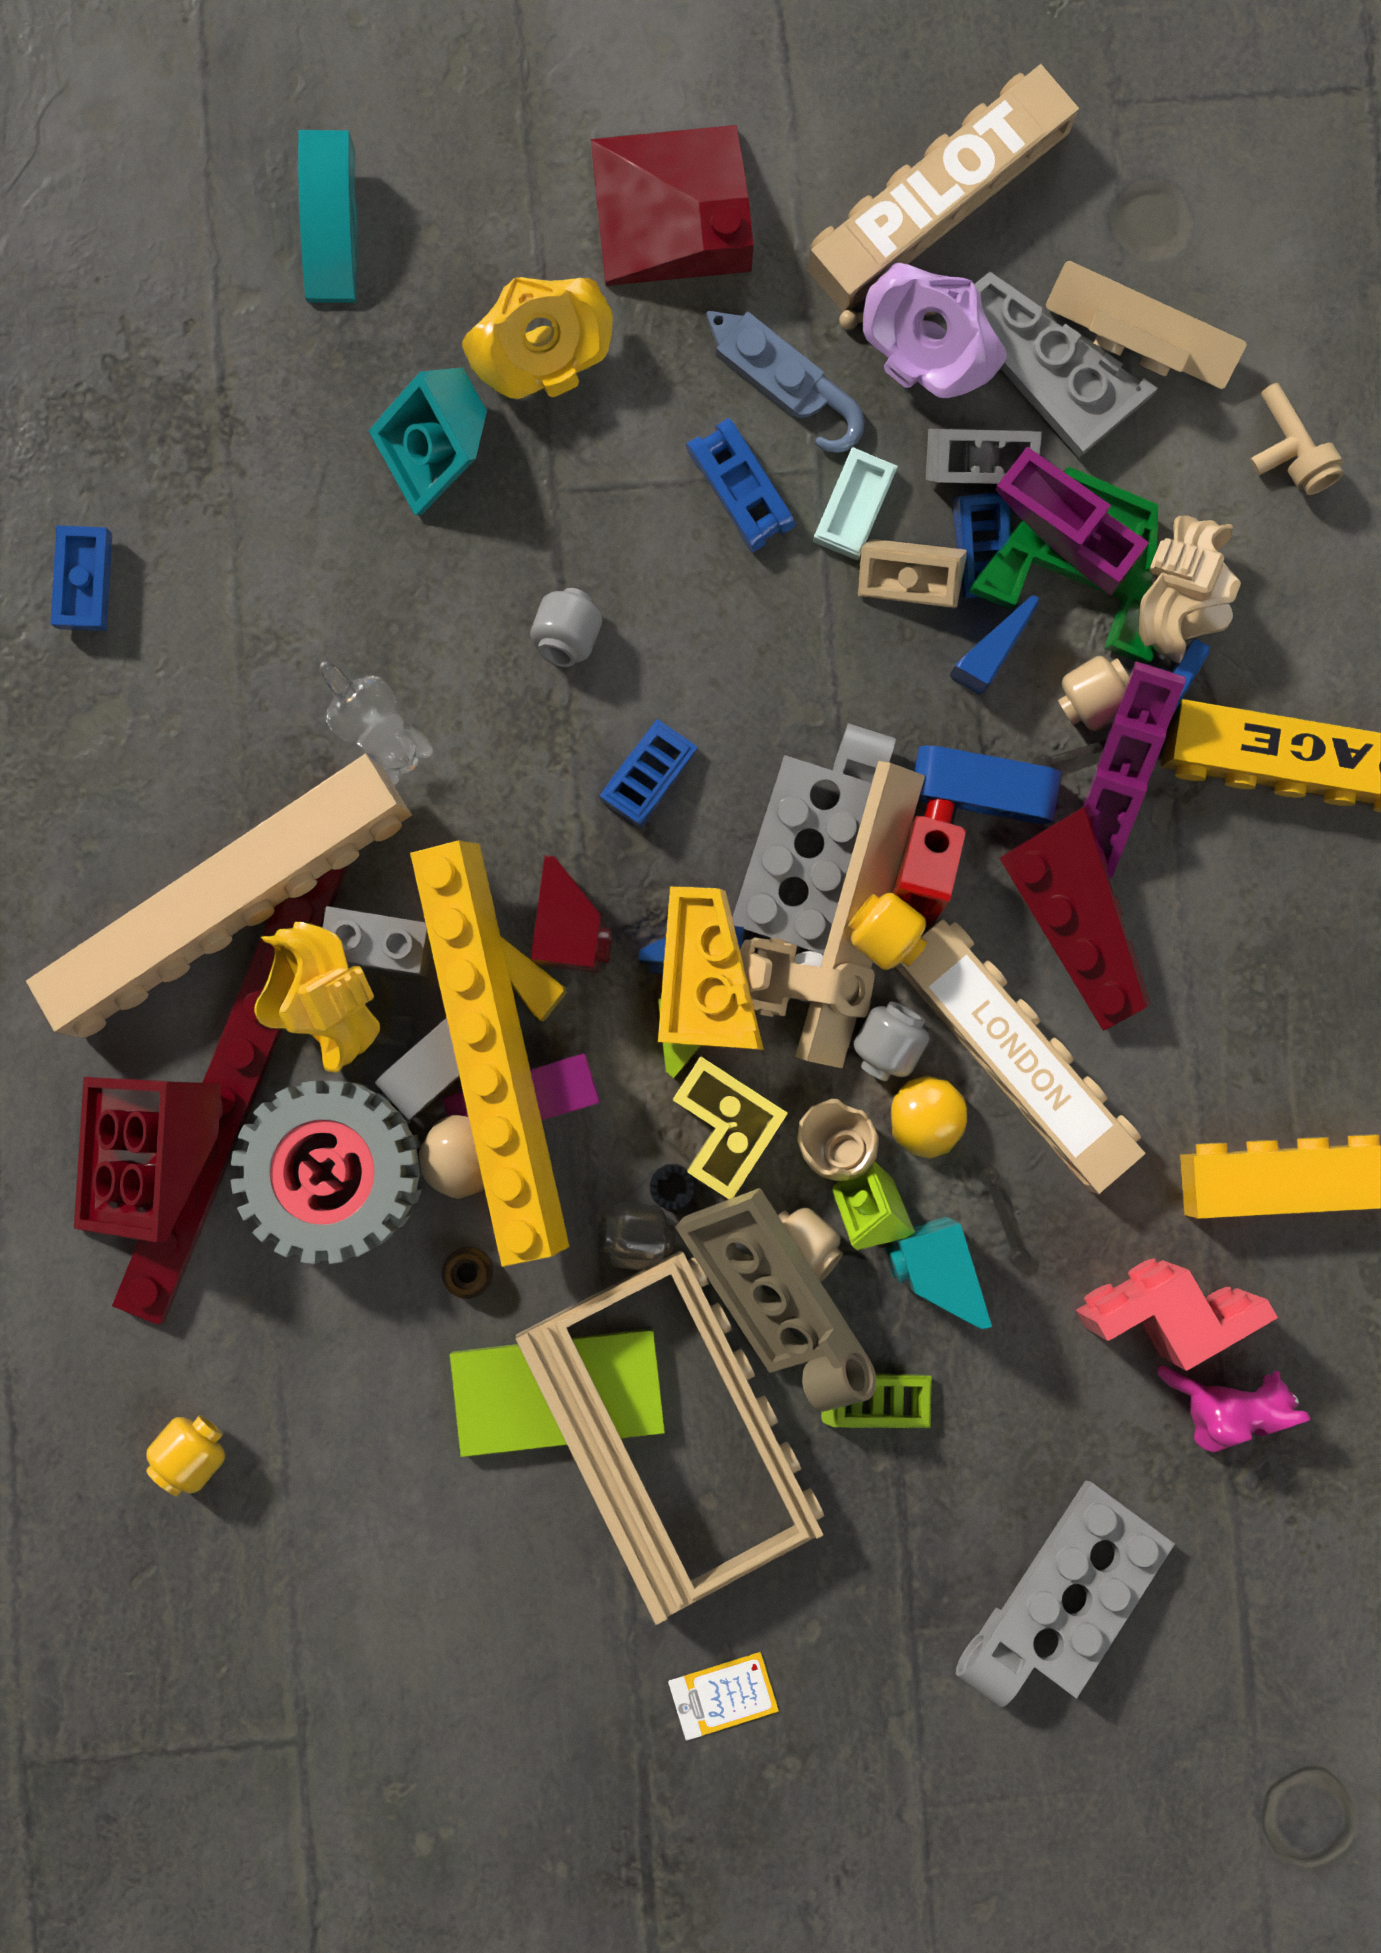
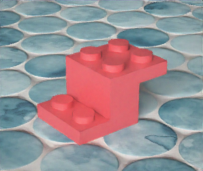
[1076,1258,1278,1371]

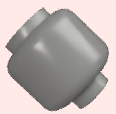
[530,588,603,667]
[854,1002,930,1081]

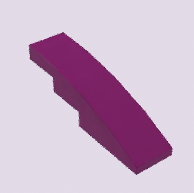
[1082,661,1186,878]

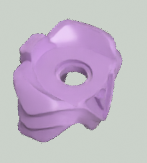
[863,263,1007,398]

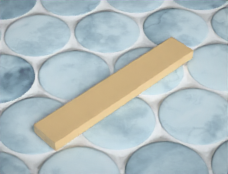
[795,761,925,1069]

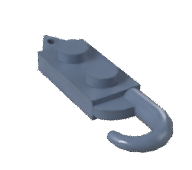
[707,311,865,453]

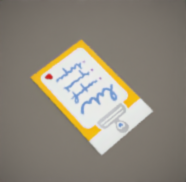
[668,1652,779,1741]

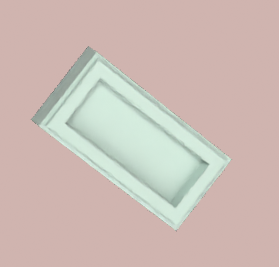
[813,447,898,561]

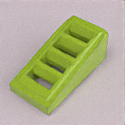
[821,1373,932,1428]

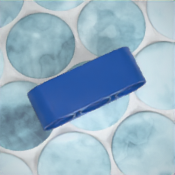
[914,745,1062,824]

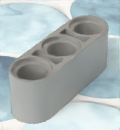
[375,1018,460,1121]

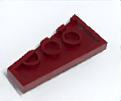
[999,804,1151,1031]

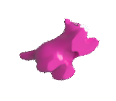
[1157,1366,1311,1453]

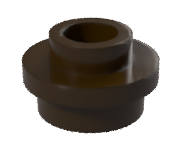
[442,1247,493,1299]

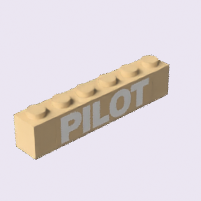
[807,64,1080,312]

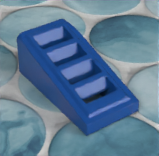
[952,493,1011,598]
[599,719,698,829]

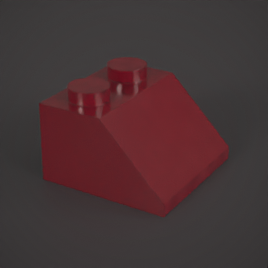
[531,855,613,973]

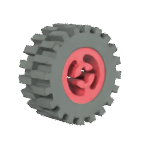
[231,1080,422,1264]

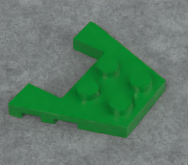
[969,466,1158,664]

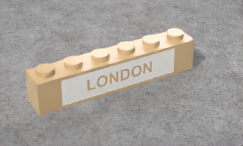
[895,919,1146,1194]

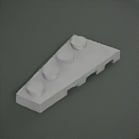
[974,272,1158,458]

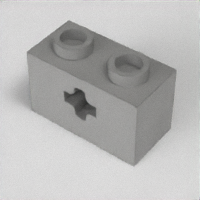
[926,429,1041,484]
[323,906,432,977]

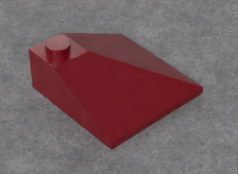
[591,125,754,286]
[74,1077,223,1242]

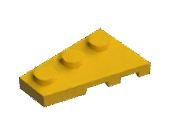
[658,886,764,1050]

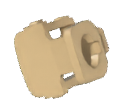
[740,938,875,1018]

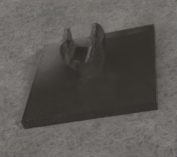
[343,972,447,1078]

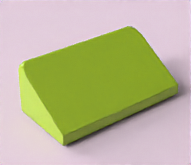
[832,1161,915,1250]

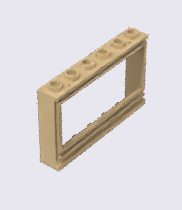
[516,1251,825,1625]

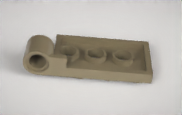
[675,1188,876,1412]

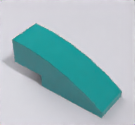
[298,130,358,303]

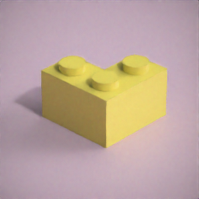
[673,1057,788,1199]

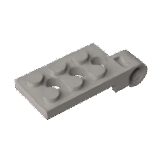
[732,723,896,954]
[956,1480,1175,1707]

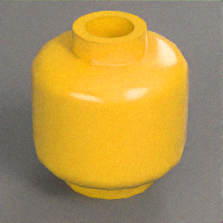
[848,893,928,970]
[146,1415,225,1496]

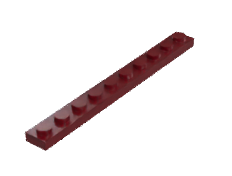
[112,865,349,1325]

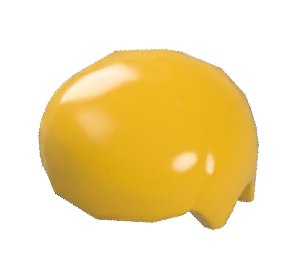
[891,1076,967,1158]

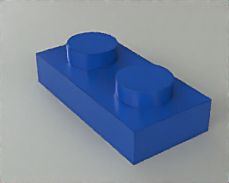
[51,525,112,631]

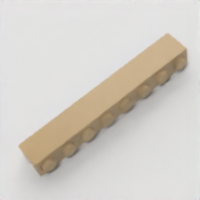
[26,753,412,1038]

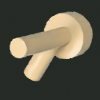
[1250,383,1344,495]

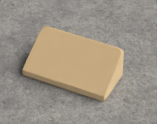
[858,539,967,608]

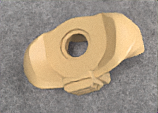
[1139,516,1241,663]

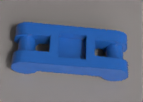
[685,418,796,553]

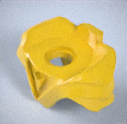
[462,277,613,399]
[254,922,380,1073]

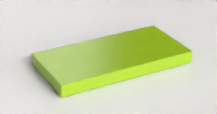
[450,1328,665,1457]

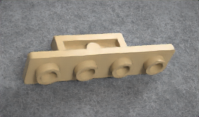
[1046,261,1246,389]

